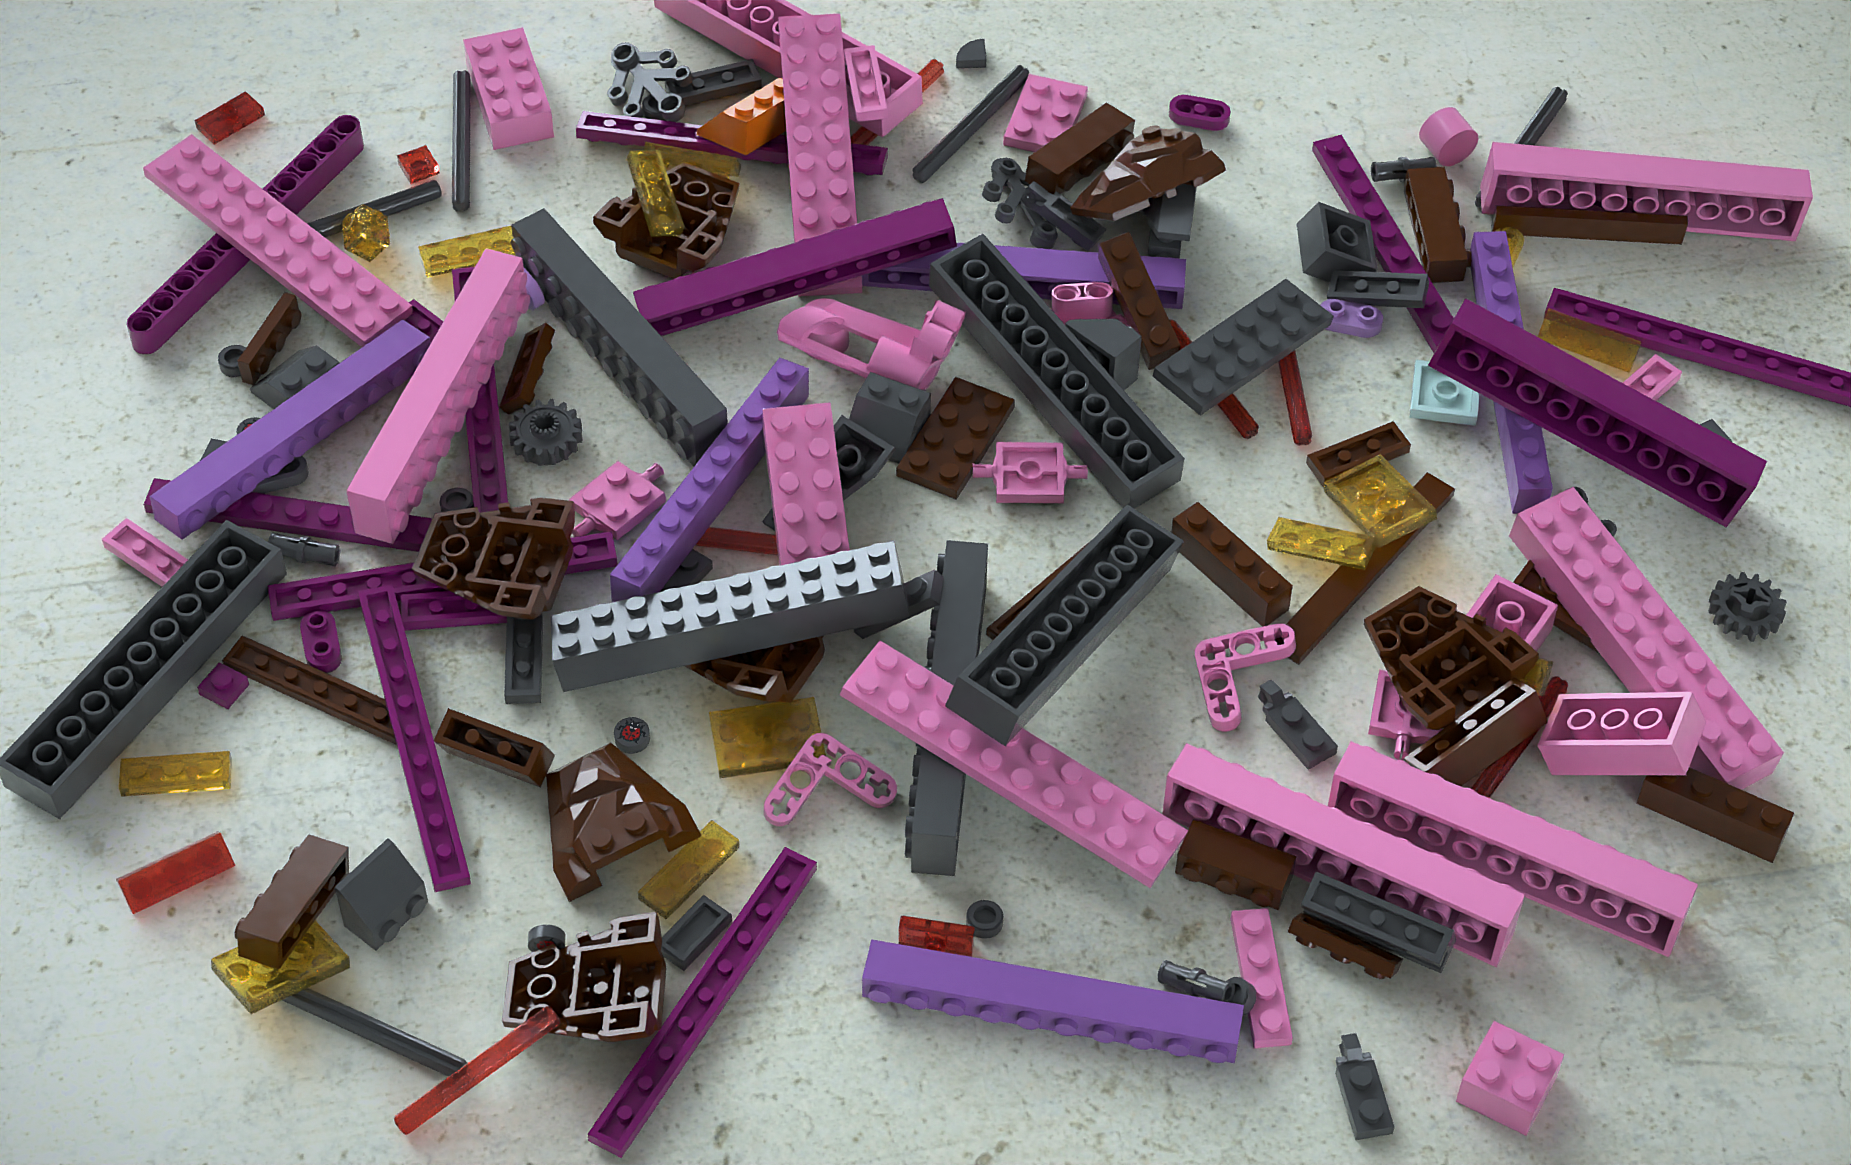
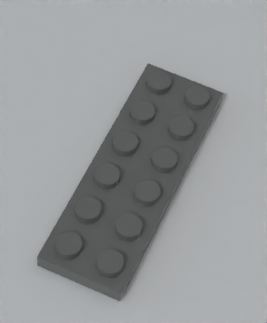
[1152,279,1334,416]

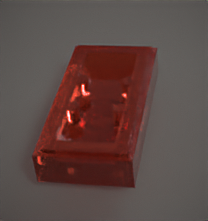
[194,91,265,144]
[899,915,975,957]

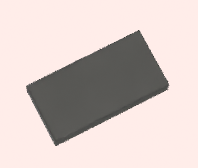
[661,895,732,971]

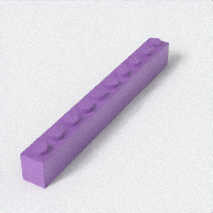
[1470,231,1553,514]
[862,243,1186,309]
[150,319,431,540]
[610,357,809,602]
[862,939,1244,1063]

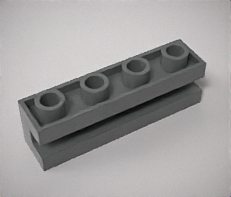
[1301,871,1456,973]

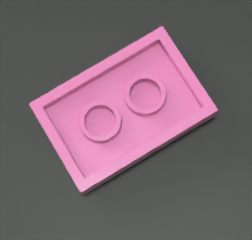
[1003,74,1088,152]

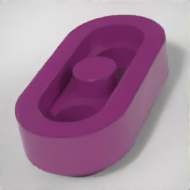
[1169,95,1231,131]
[300,610,342,673]

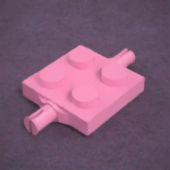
[973,442,1088,503]
[569,461,666,540]
[1368,669,1442,760]

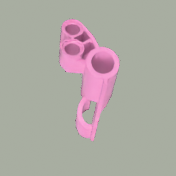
[777,300,966,391]

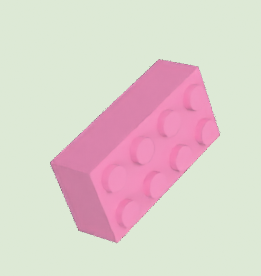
[463,27,554,150]
[1537,692,1706,775]

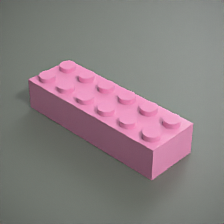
[763,402,849,566]

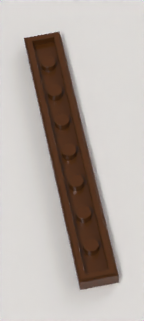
[1275,472,1455,665]

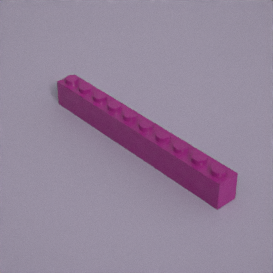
[633,198,957,336]

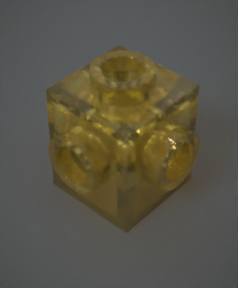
[342,204,390,262]

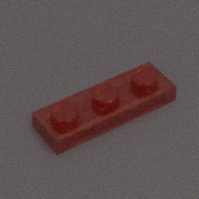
[116,831,236,914]

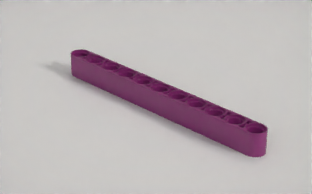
[126,115,364,354]

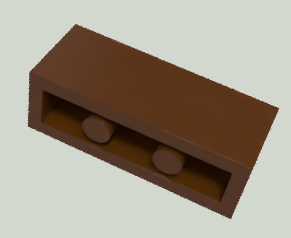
[433,708,555,788]
[1175,819,1297,910]

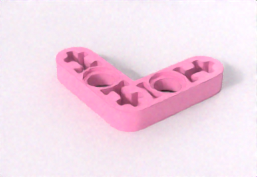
[1195,623,1296,732]
[764,733,897,826]

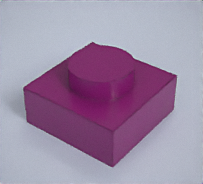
[197,662,249,709]

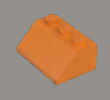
[697,78,786,155]

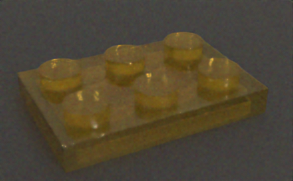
[1323,454,1437,548]
[709,697,826,778]
[211,920,350,1014]

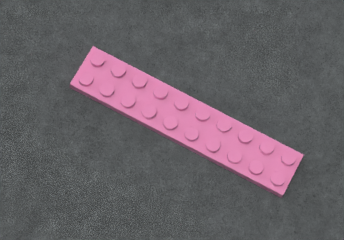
[778,14,862,297]
[143,134,413,347]
[840,641,1188,888]

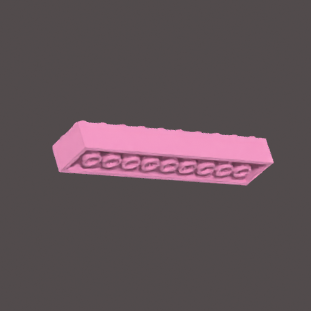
[654,0,923,138]
[1480,142,1813,241]
[346,248,530,544]
[1509,487,1784,790]
[1328,742,1698,957]
[1163,743,1525,967]

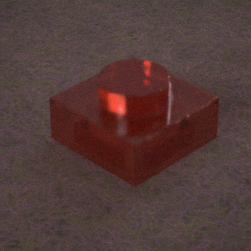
[397,145,440,184]

